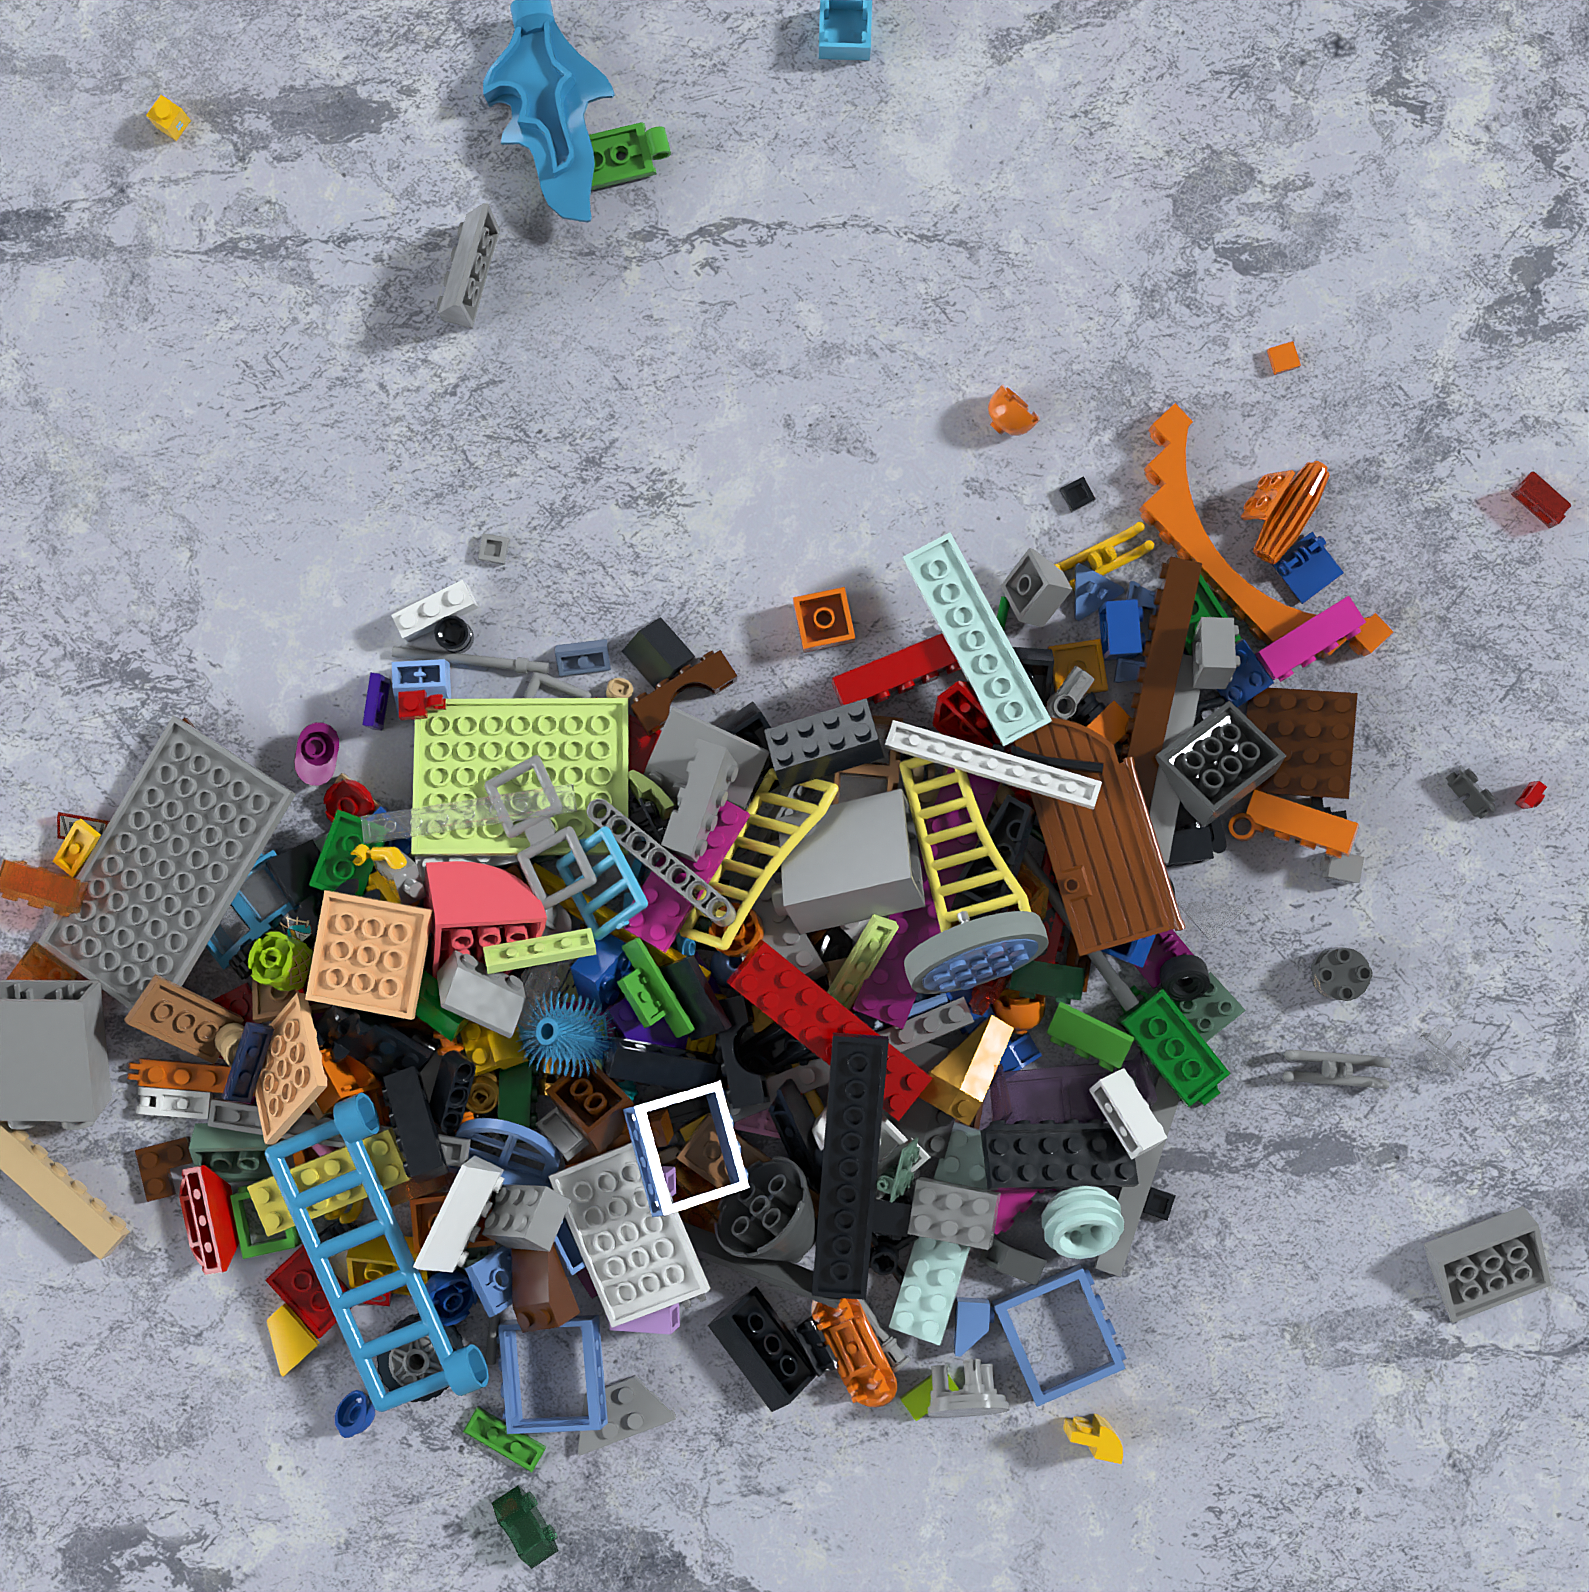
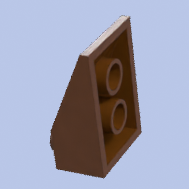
[511,1244,580,1333]

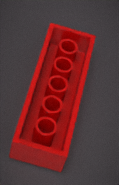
[831,633,961,706]

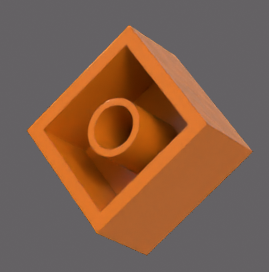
[793,587,855,653]

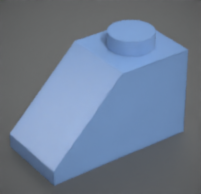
[953,1297,995,1357]

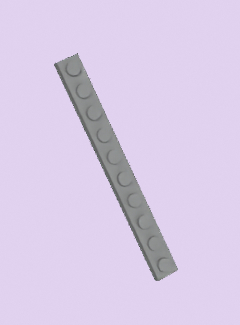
[726,997,974,1123]
[208,1098,471,1167]

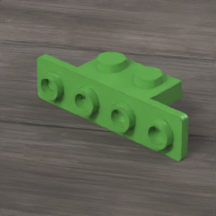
[617,937,694,1038]

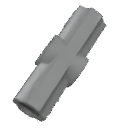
[1045,666,1095,720]

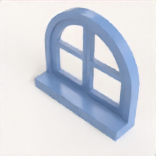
[447,1118,561,1188]

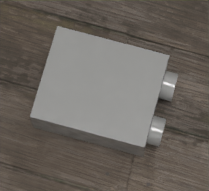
[769,789,925,934]
[0,980,112,1130]

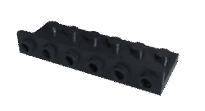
[980,1119,1139,1190]

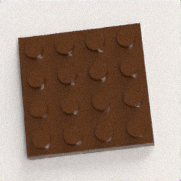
[1247,687,1358,800]

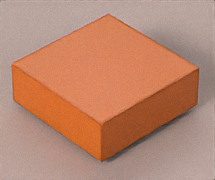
[1267,341,1301,375]

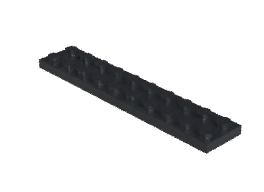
[812,1032,889,1300]

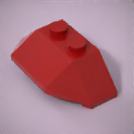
[932,681,1016,755]
[179,1165,240,1275]

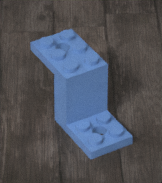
[465,1216,586,1318]

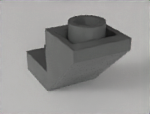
[979,1236,1047,1285]

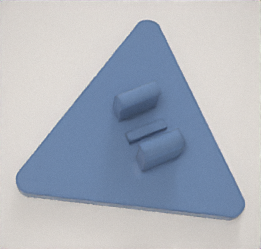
[1074,563,1124,621]

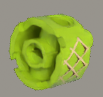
[248,932,314,991]

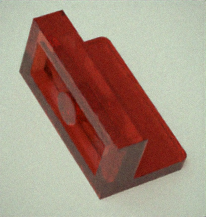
[1511,471,1571,529]

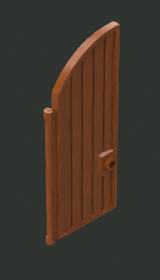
[1014,717,1186,956]

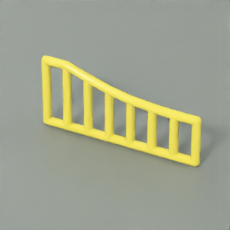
[899,757,1031,932]
[679,768,839,950]

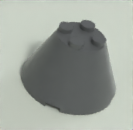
[715,1157,817,1263]

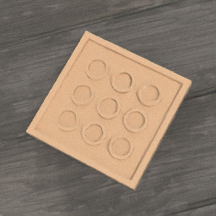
[305,890,433,1020]
[254,993,327,1145]

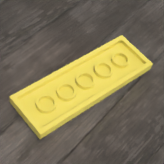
[247,1127,412,1237]

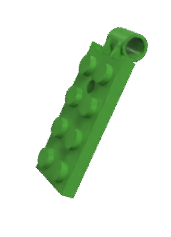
[589,122,671,190]

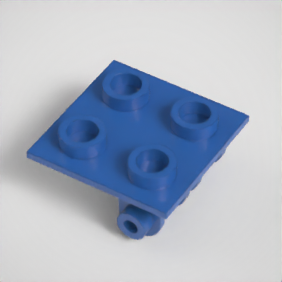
[1272,532,1344,604]
[1217,640,1274,707]

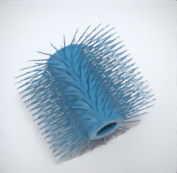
[516,990,616,1078]

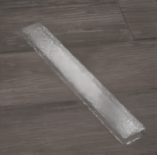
[361,784,577,844]

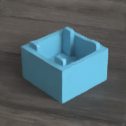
[819,0,872,61]

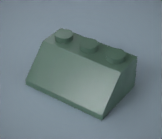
[189,1123,280,1182]

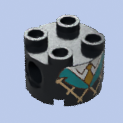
[278,892,324,949]

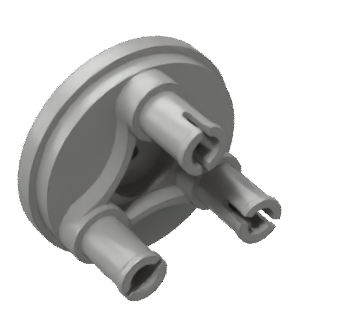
[928,1359,1010,1417]

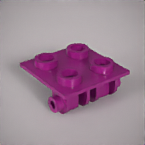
[1133,929,1193,989]

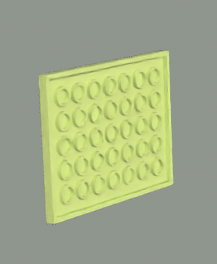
[411,698,629,856]

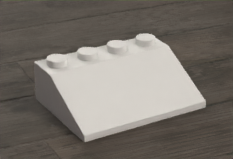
[413,1156,505,1272]

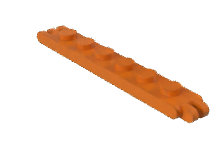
[127,1058,255,1096]

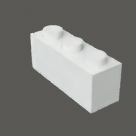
[391,580,479,642]
[1089,1068,1167,1159]

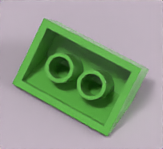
[1047,1002,1134,1072]

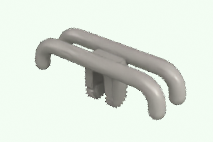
[1282,1050,1391,1090]

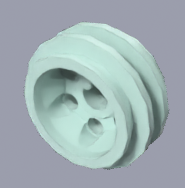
[1041,1186,1124,1259]

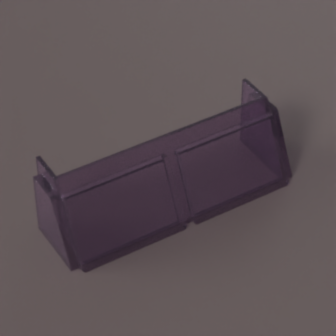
[989,1051,1157,1124]

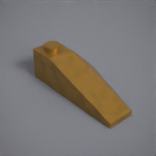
[918,1014,1014,1126]

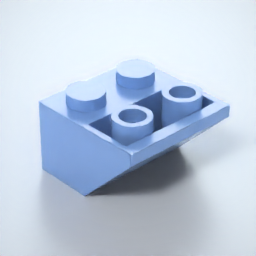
[391,659,451,716]

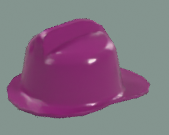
[294,722,339,786]

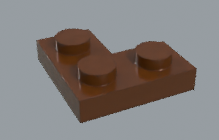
[135,1136,193,1202]

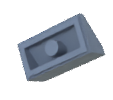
[555,639,611,677]

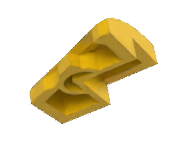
[266,1303,320,1377]

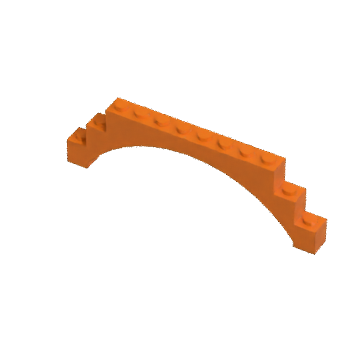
[1139,403,1393,659]

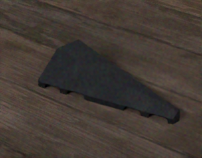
[715,1022,819,1083]

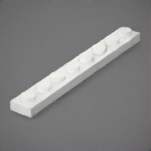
[885,720,1102,810]

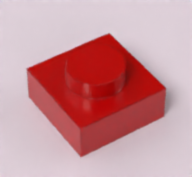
[1515,781,1547,809]

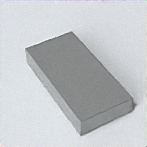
[536,1107,589,1161]

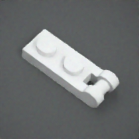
[136,1086,213,1119]

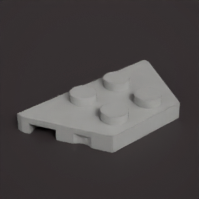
[578,1375,677,1456]

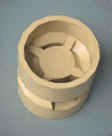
[214,1023,245,1067]

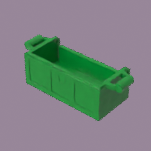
[1116,985,1231,1107]

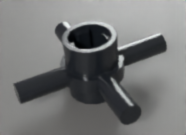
[869,1232,919,1285]

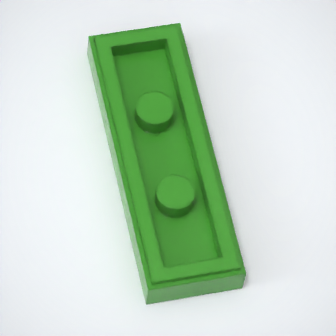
[463,1406,546,1472]

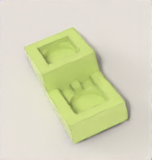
[628,770,674,821]

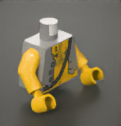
[350,844,426,907]

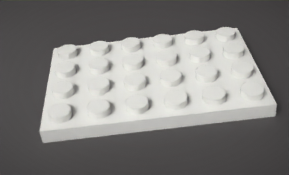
[548,1142,710,1328]

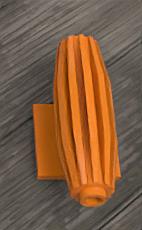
[1240,461,1330,564]

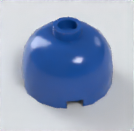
[425,1270,478,1326]

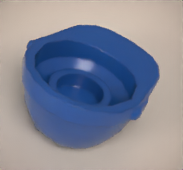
[335,1390,376,1438]

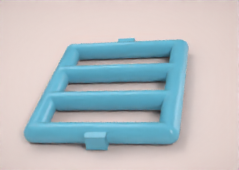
[556,826,648,941]

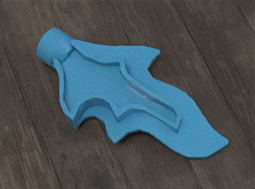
[483,0,615,223]

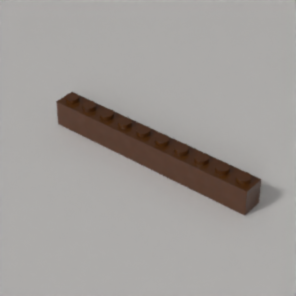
[1119,557,1202,812]

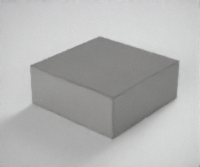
[478,533,510,565]

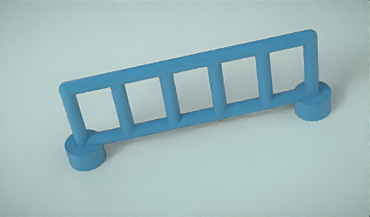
[265,1093,489,1412]

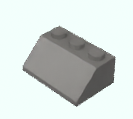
[437,950,526,1038]

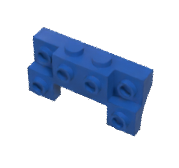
[946,979,1042,1084]

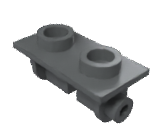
[1446,765,1496,819]

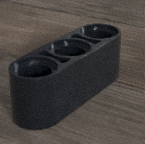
[429,1050,476,1133]

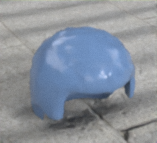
[710,950,742,988]

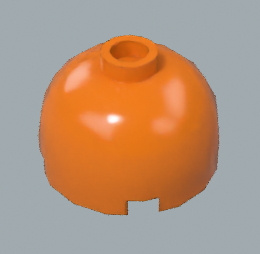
[988,384,1040,436]
[709,903,764,958]
[992,987,1046,1034]

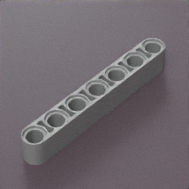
[586,798,736,927]

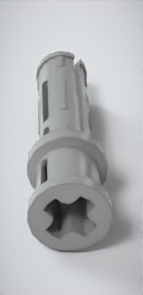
[859,1299,911,1373]

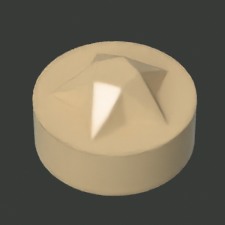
[606,678,633,702]

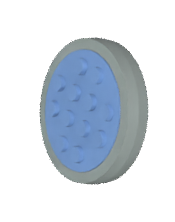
[904,911,1049,994]

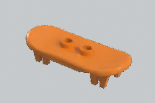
[811,1298,897,1407]

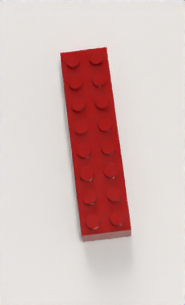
[726,939,933,1121]

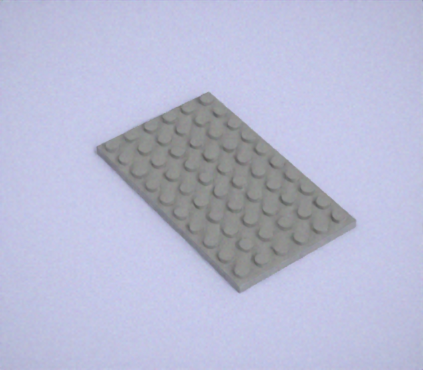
[38,716,296,1009]

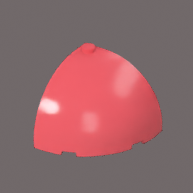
[423,861,547,979]

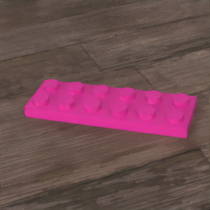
[623,801,750,953]

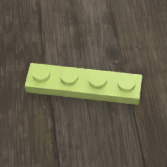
[827,914,899,1010]
[483,928,596,974]

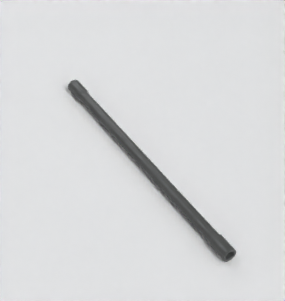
[987,801,1139,1011]

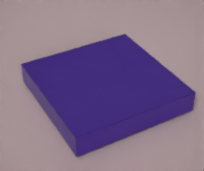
[362,672,391,731]

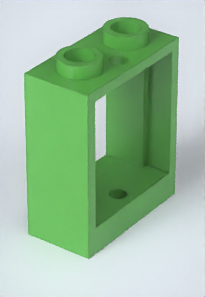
[230,1184,302,1259]

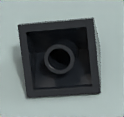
[622,617,695,690]

